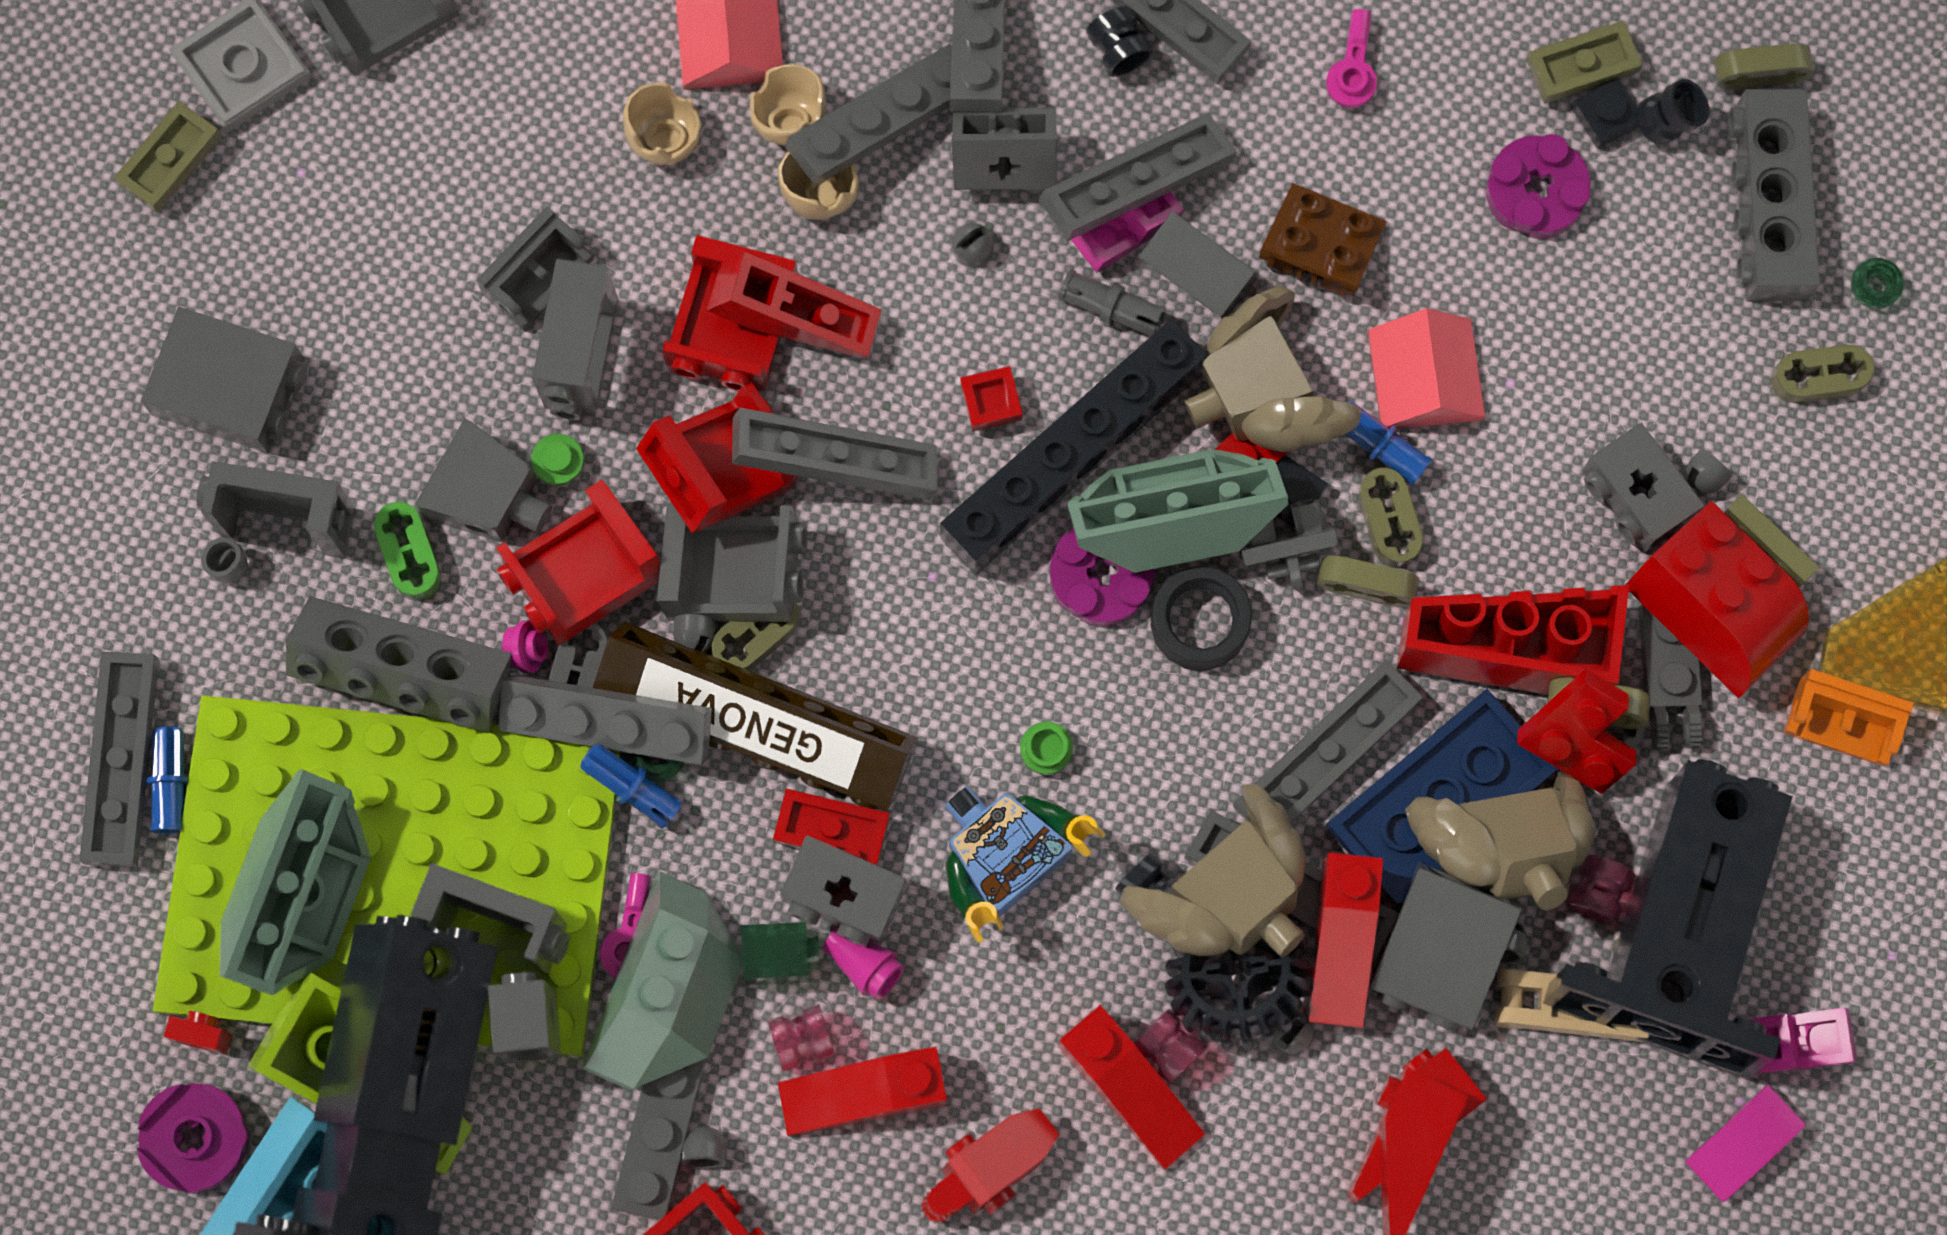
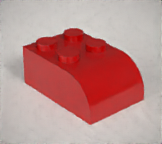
[1625,501,1809,699]

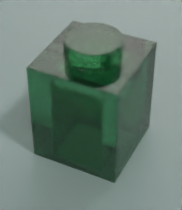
[741,922,820,986]

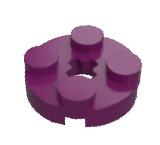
[1485,134,1591,239]
[1050,529,1155,627]
[137,1083,251,1194]

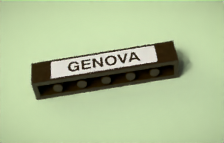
[593,621,919,810]

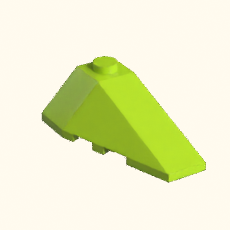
[247,973,472,1176]

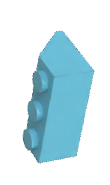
[200,1096,328,1235]

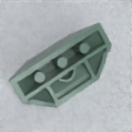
[1067,449,1288,573]
[220,770,371,995]
[581,871,744,1090]

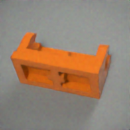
[1783,669,1914,767]

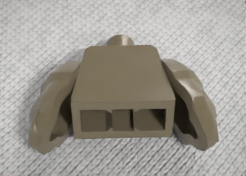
[1184,285,1361,452]
[1405,772,1596,910]
[1120,783,1306,957]

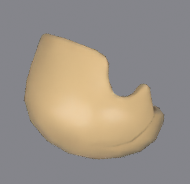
[750,63,827,146]
[623,82,702,166]
[778,151,859,220]

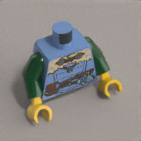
[945,786,1106,943]

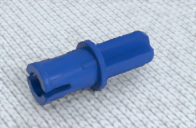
[1345,401,1432,486]
[146,726,189,834]
[580,744,682,828]

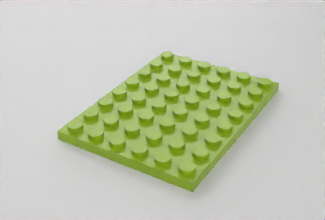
[153,695,623,1057]

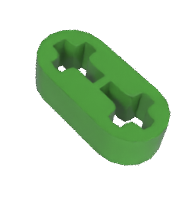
[374,502,442,601]

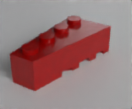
[1396,585,1630,695]

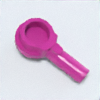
[1326,9,1377,108]
[600,873,652,978]

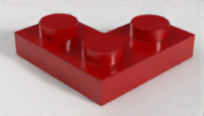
[1517,668,1636,794]
[773,788,890,907]

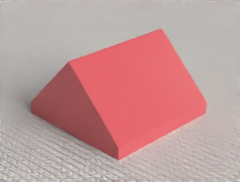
[676,0,783,90]
[1368,308,1485,429]

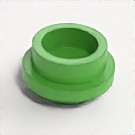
[531,434,584,486]
[1020,722,1073,775]

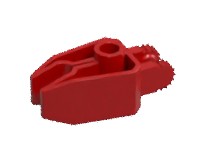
[920,1108,1060,1224]

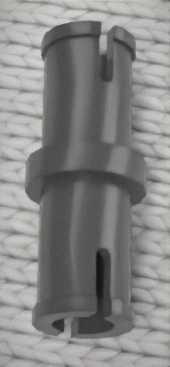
[1059,269,1166,337]

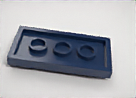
[1325,689,1558,908]

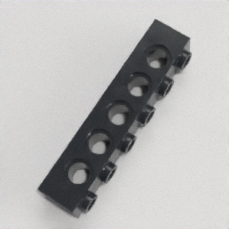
[940,318,1208,576]

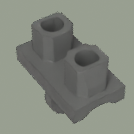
[1239,498,1338,590]

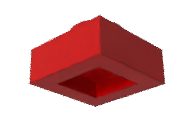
[960,366,1023,432]
[163,1011,233,1056]

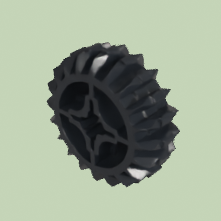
[1165,938,1312,1051]

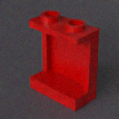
[662,235,798,391]
[636,383,800,534]
[496,479,661,646]

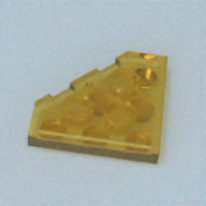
[1818,557,1947,713]

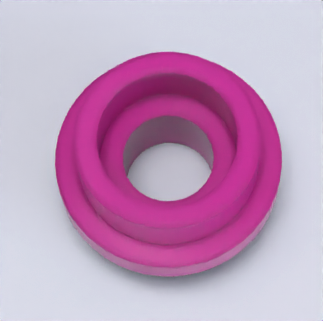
[502,620,548,673]

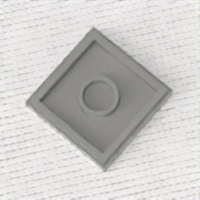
[169,0,312,133]

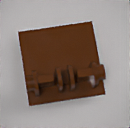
[1259,183,1387,298]

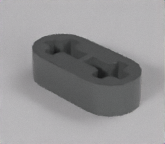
[548,623,608,688]

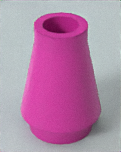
[823,926,904,1000]

